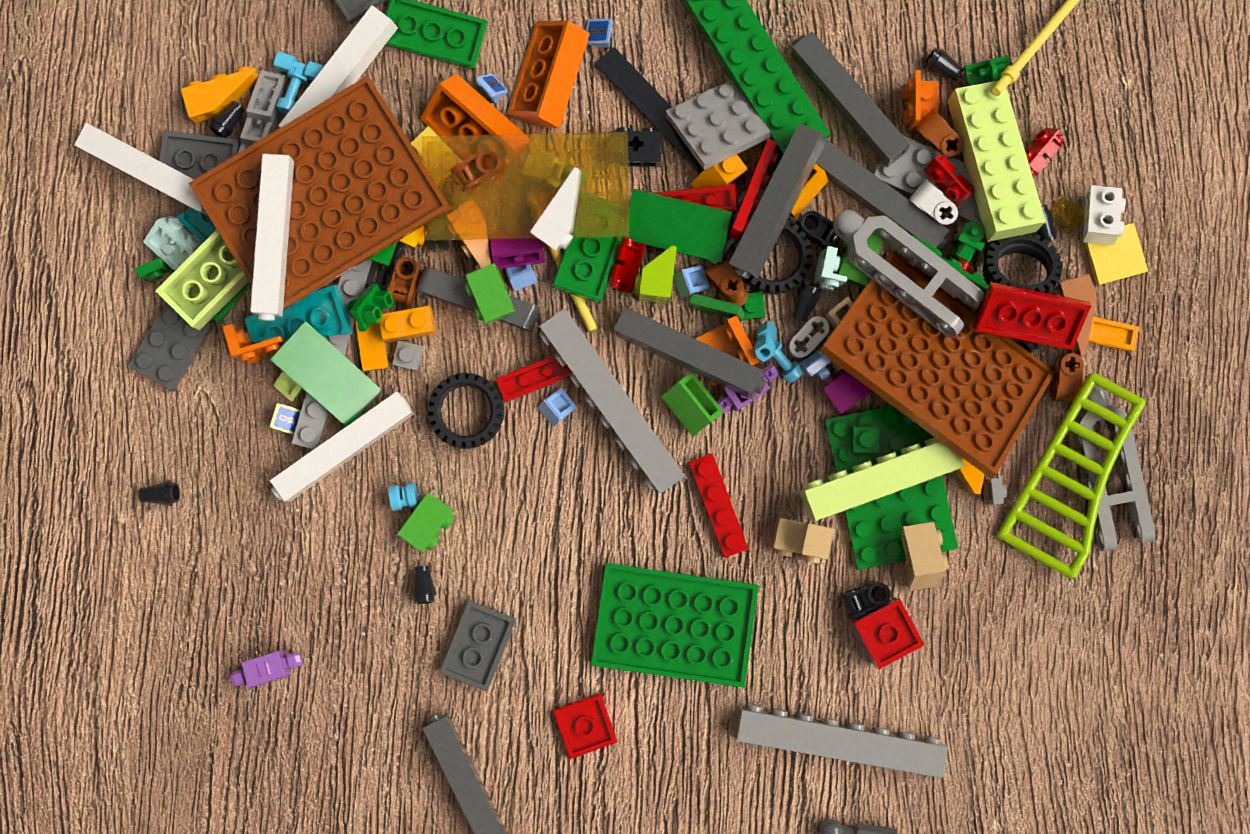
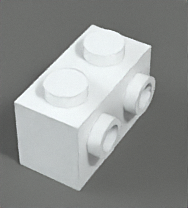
[1083,185,1126,245]

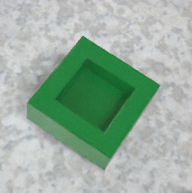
[135,258,170,282]
[741,292,765,320]
[852,427,879,453]

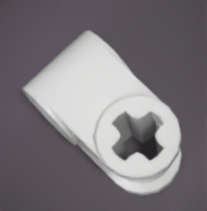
[909,179,958,225]

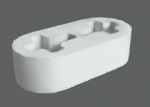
[788,316,829,359]

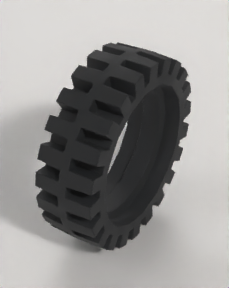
[739,220,812,295]
[982,233,1063,294]
[427,373,504,449]

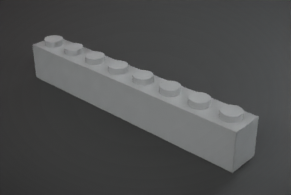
[539,308,685,494]
[735,704,948,778]

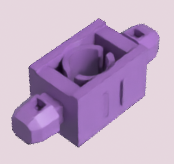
[716,365,779,414]
[230,650,303,688]

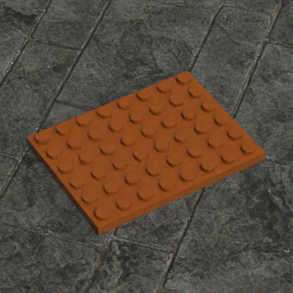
[189,75,451,311]
[819,251,1055,479]

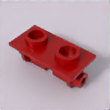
[1025,128,1064,177]
[923,154,974,207]
[609,238,646,293]

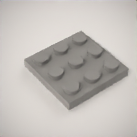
[666,80,771,170]

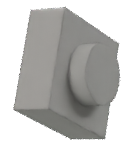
[392,340,424,371]
[985,478,1007,505]

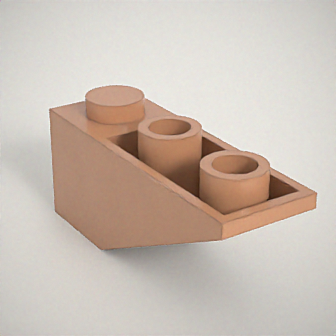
[1053,274,1097,357]

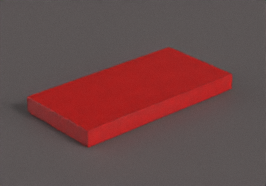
[973,282,1091,350]

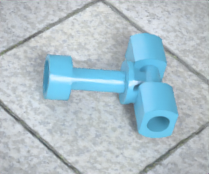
[273,51,324,115]
[755,321,804,383]

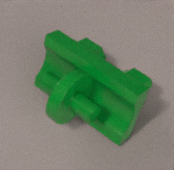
[963,55,1011,86]
[951,221,985,262]
[348,283,394,331]

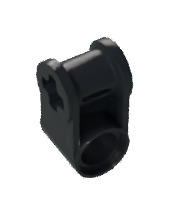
[797,211,841,250]
[838,581,891,620]

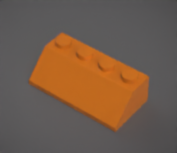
[506,20,590,128]
[420,73,531,185]

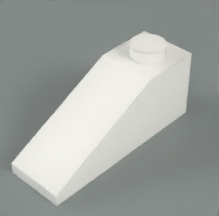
[530,167,582,251]

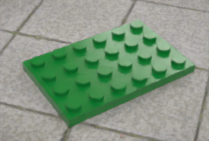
[824,406,958,570]
[591,563,759,688]

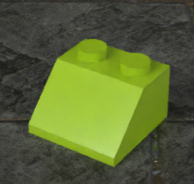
[635,246,677,305]

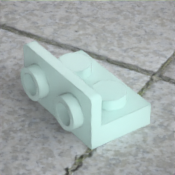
[143,216,203,271]
[813,246,847,291]

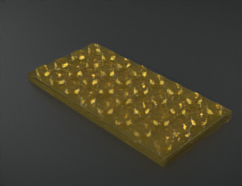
[422,132,630,241]

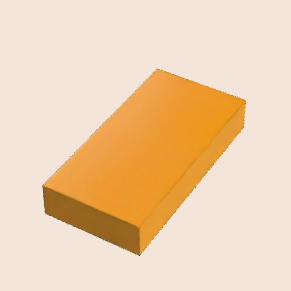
[1088,317,1139,352]
[355,321,389,372]

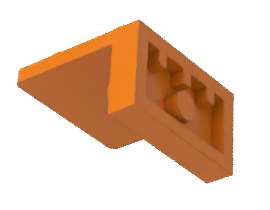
[902,70,939,133]
[695,316,760,386]
[223,324,286,364]

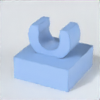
[799,349,832,381]

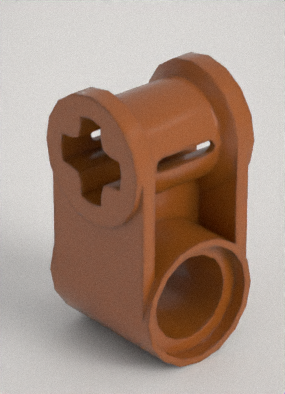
[914,108,964,157]
[451,150,503,193]
[387,257,421,308]
[704,258,748,306]
[1051,353,1084,402]

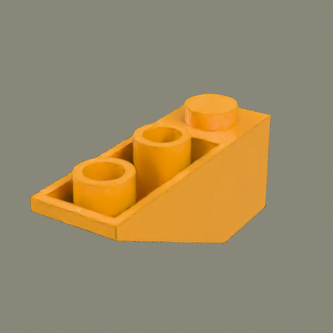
[181,67,259,124]

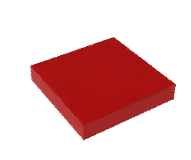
[552,692,618,760]

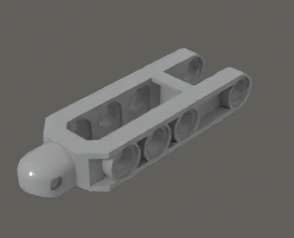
[833,209,985,338]
[1073,385,1155,551]

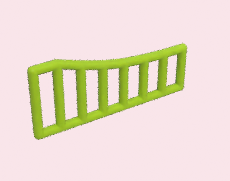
[997,373,1146,579]

